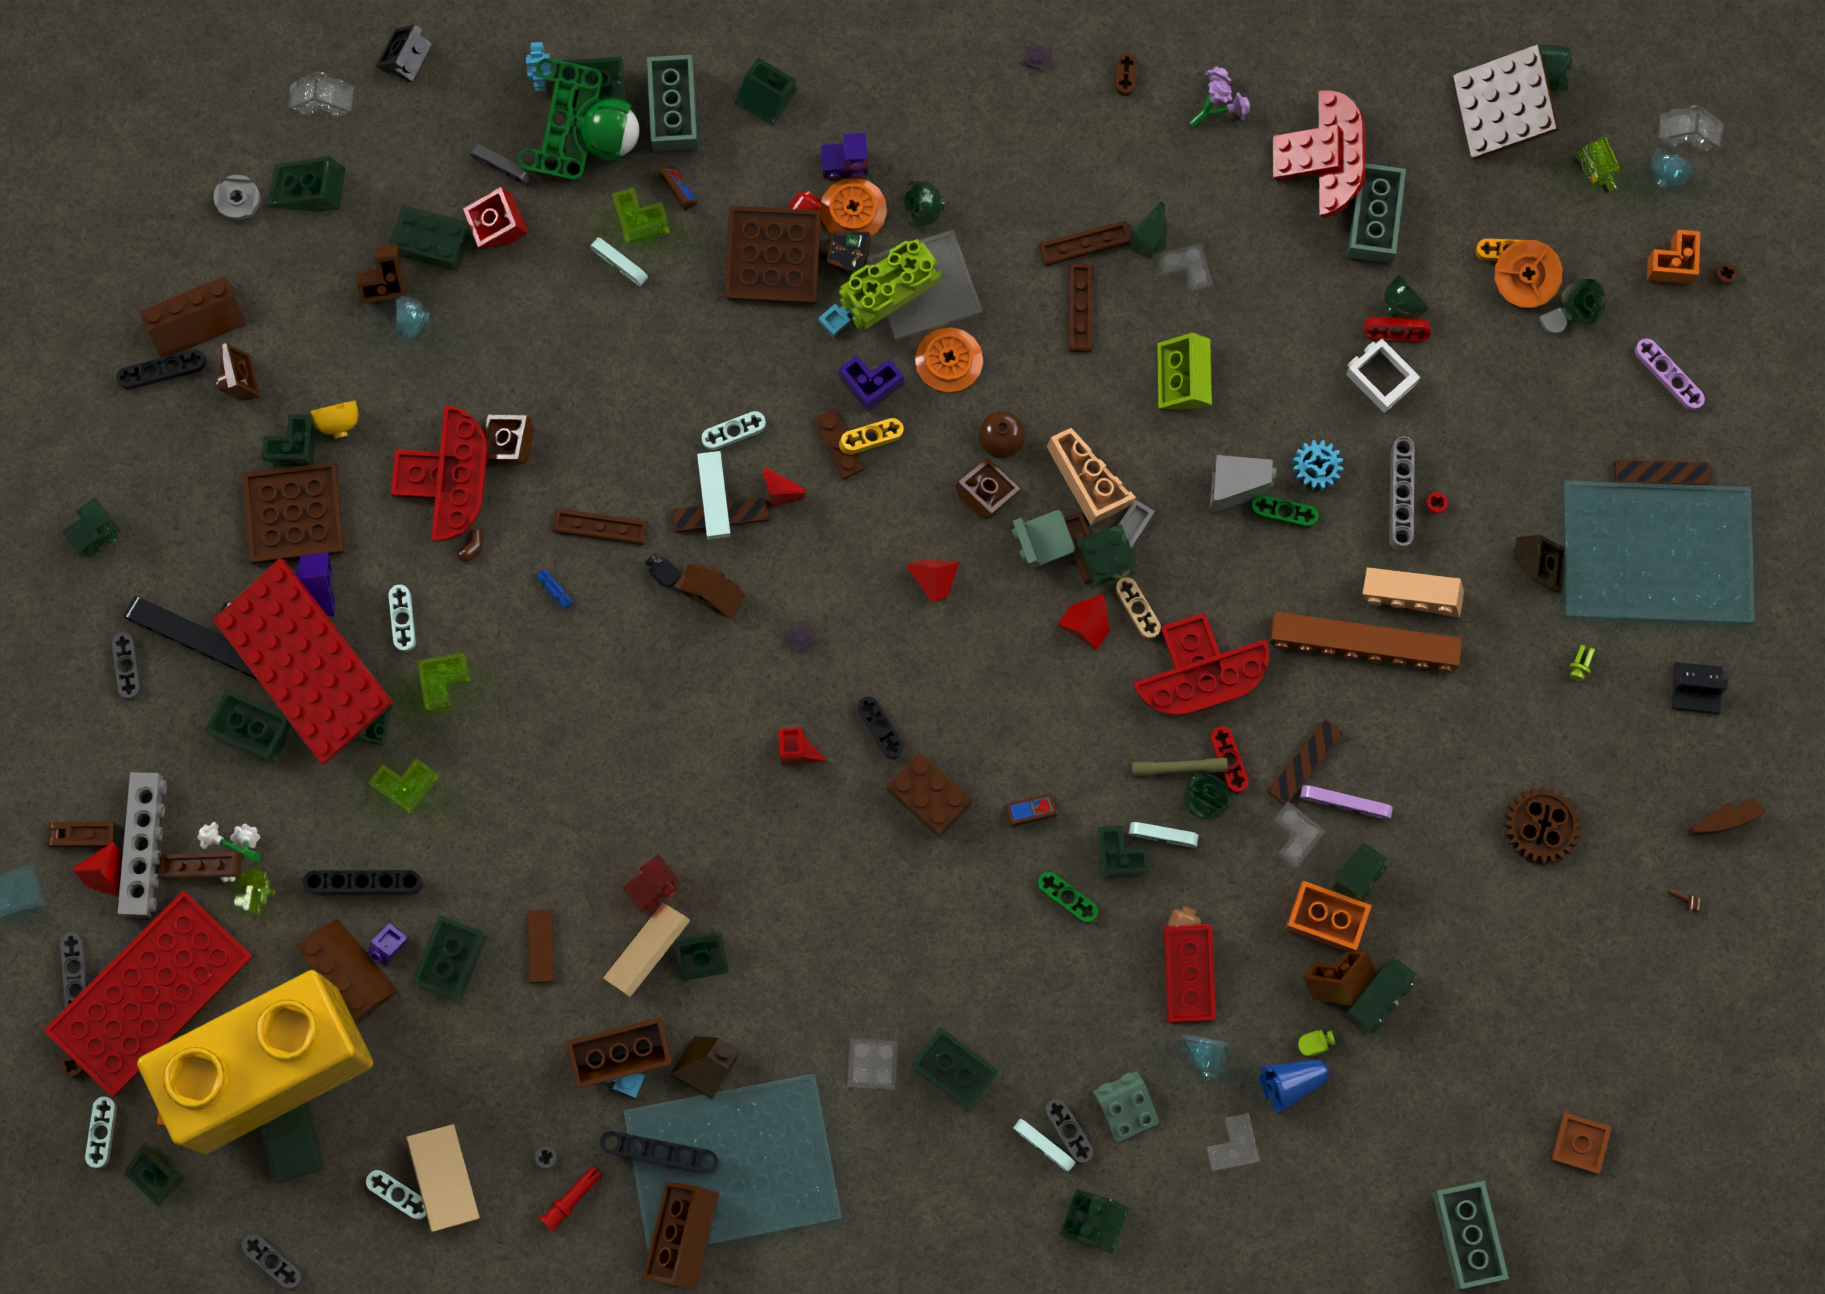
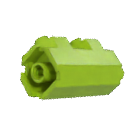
[839,239,943,329]

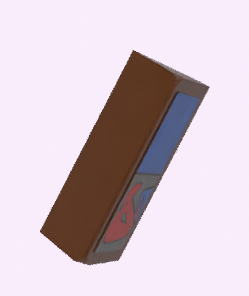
[660,166,698,211]
[1005,793,1058,827]

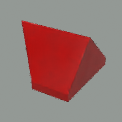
[763,467,806,507]
[906,560,959,603]
[1058,593,1110,650]
[778,727,826,765]
[72,842,123,897]

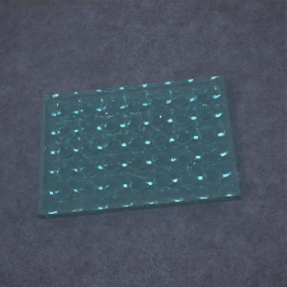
[1563,481,1755,624]
[624,1073,842,1253]

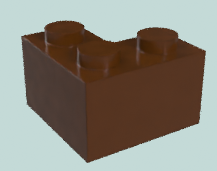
[356,244,407,304]
[675,564,746,619]
[1304,950,1377,1006]

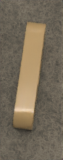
[1116,577,1161,639]

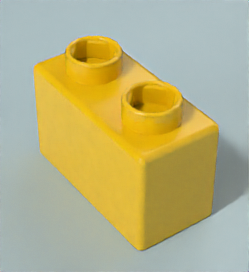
[137,970,373,1155]

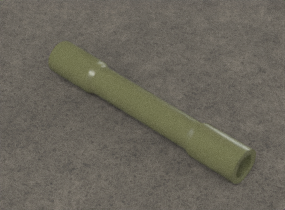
[1132,758,1228,776]

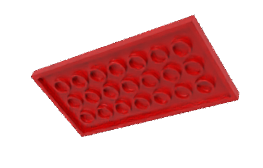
[213,558,394,765]
[43,890,253,1098]

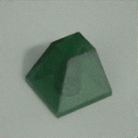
[1129,201,1167,259]

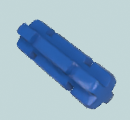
[536,569,573,610]

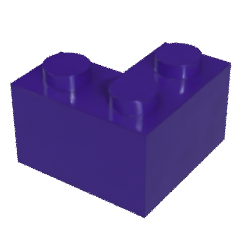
[821,133,868,181]
[839,355,904,412]
[296,552,336,617]

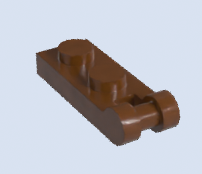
[47,822,116,847]

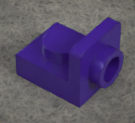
[368,923,408,967]

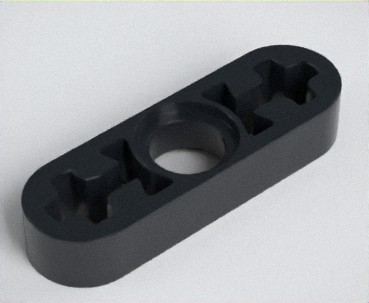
[858,697,903,759]

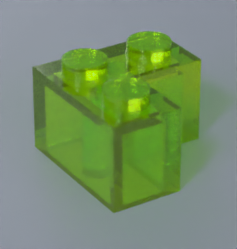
[612,188,670,245]
[417,652,471,712]
[368,758,439,815]

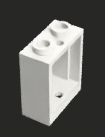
[1346,339,1421,413]

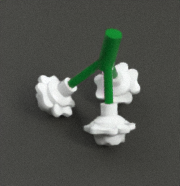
[197,822,261,882]

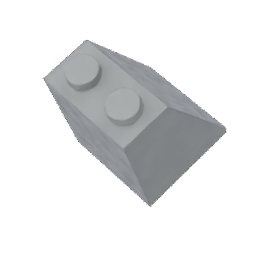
[1210,455,1276,513]

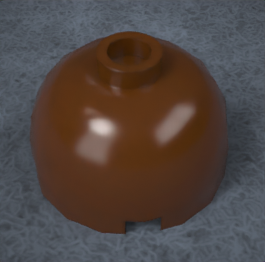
[979,411,1025,458]

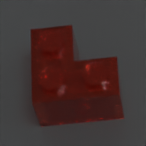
[622,854,679,913]

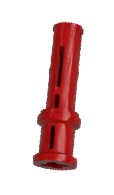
[539,1165,603,1233]

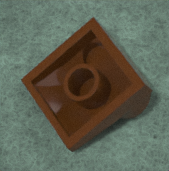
[216,343,260,400]
[484,415,534,465]
[955,458,1020,519]

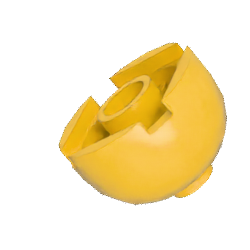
[310,400,359,439]

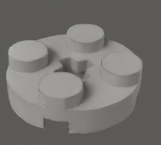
[213,175,261,221]

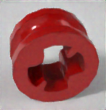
[1426,492,1448,515]

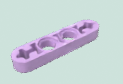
[1635,338,1705,411]
[1300,785,1393,820]

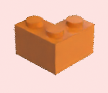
[1647,230,1700,284]

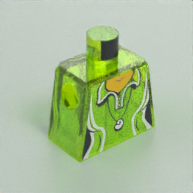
[1575,136,1620,194]

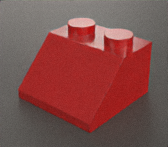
[463,187,528,248]

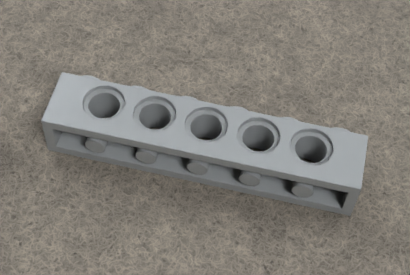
[118,772,167,918]

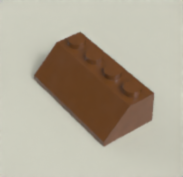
[139,276,247,358]
[296,919,398,1023]
[566,1017,672,1089]
[643,1181,719,1290]

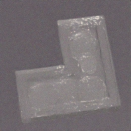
[1206,1113,1260,1172]

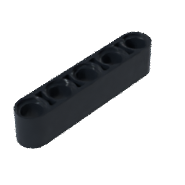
[303,870,423,895]
[600,1131,719,1174]

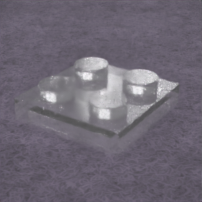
[847,1038,899,1091]

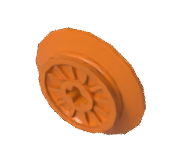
[821,178,887,236]
[1494,240,1563,308]
[915,327,983,393]

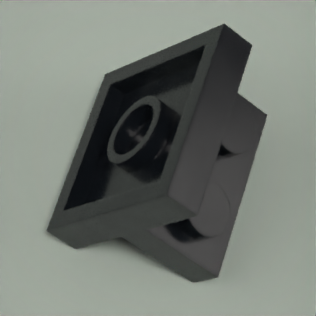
[376,24,432,82]
[1672,662,1728,714]

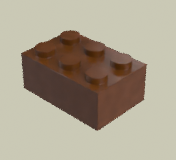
[887,752,972,838]

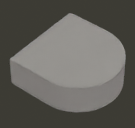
[1539,307,1567,335]

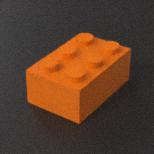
[1285,881,1372,952]

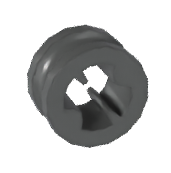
[535,1146,558,1169]

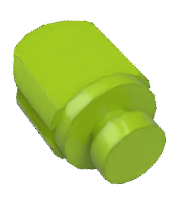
[1569,644,1595,682]
[1298,1030,1336,1057]

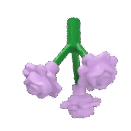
[1189,66,1250,128]

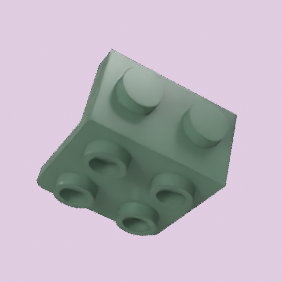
[1012,510,1075,569]
[1093,1071,1159,1142]

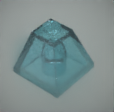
[0,862,48,923]
[1177,1034,1230,1080]

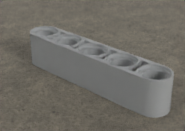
[1389,436,1415,551]

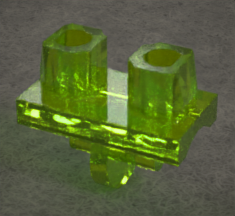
[235,867,275,915]

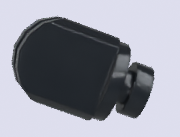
[645,553,678,587]

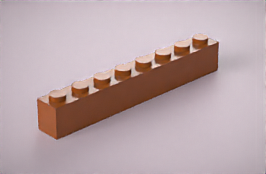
[1269,612,1462,673]

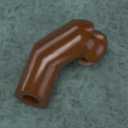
[458,530,482,561]

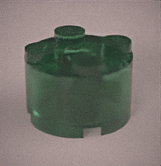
[1539,44,1572,92]

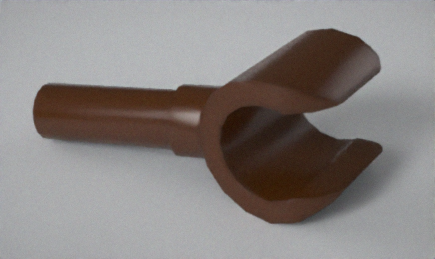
[1669,889,1701,912]

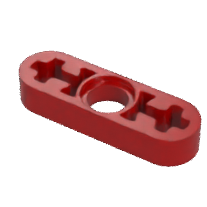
[1364,317,1431,342]
[1210,726,1248,793]

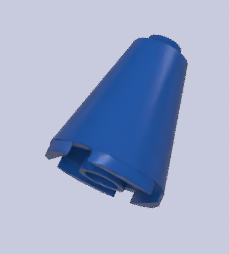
[1259,1059,1330,1113]

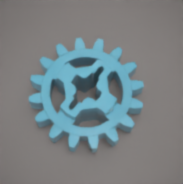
[526,42,552,92]
[1292,440,1343,491]

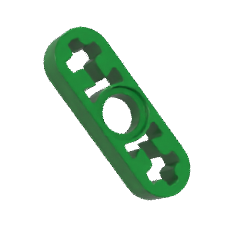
[1251,495,1319,528]
[1038,872,1098,923]

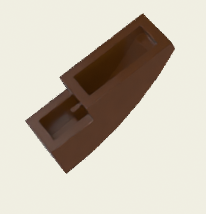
[1686,796,1766,835]

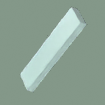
[697,451,731,540]

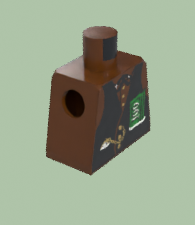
[819,231,871,275]

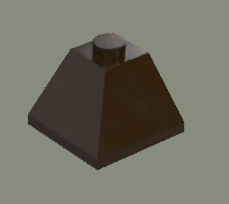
[1514,535,1567,593]
[670,1036,739,1099]

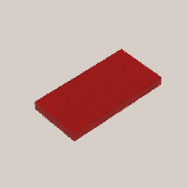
[1163,924,1216,1023]

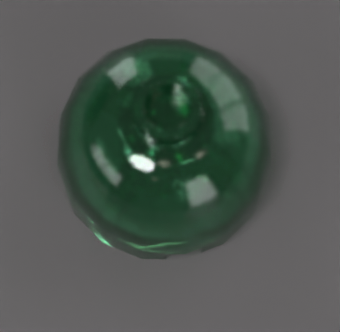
[904,181,945,227]
[1384,275,1429,320]
[1560,278,1605,325]
[1184,773,1233,821]

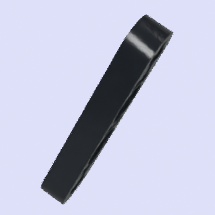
[116,349,206,390]

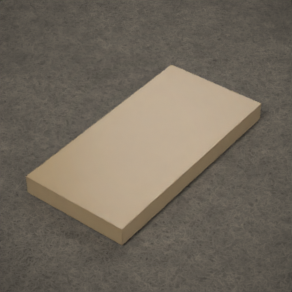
[603,903,690,997]
[406,1124,479,1233]

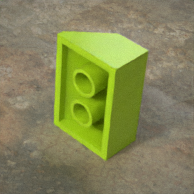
[1157,333,1212,409]

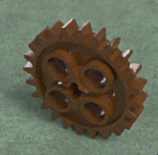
[1503,786,1582,864]

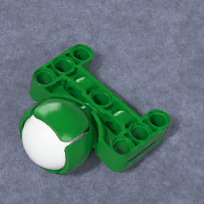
[518,58,639,179]

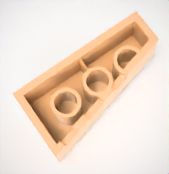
[1047,428,1136,525]
[1362,567,1464,618]

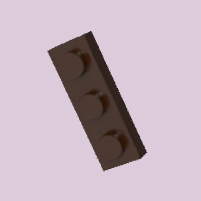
[814,409,864,480]

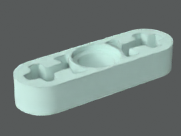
[590,237,648,287]
[702,411,766,450]
[389,585,416,652]
[1129,822,1199,848]
[85,1097,117,1168]
[1013,1118,1076,1172]
[366,1170,426,1219]

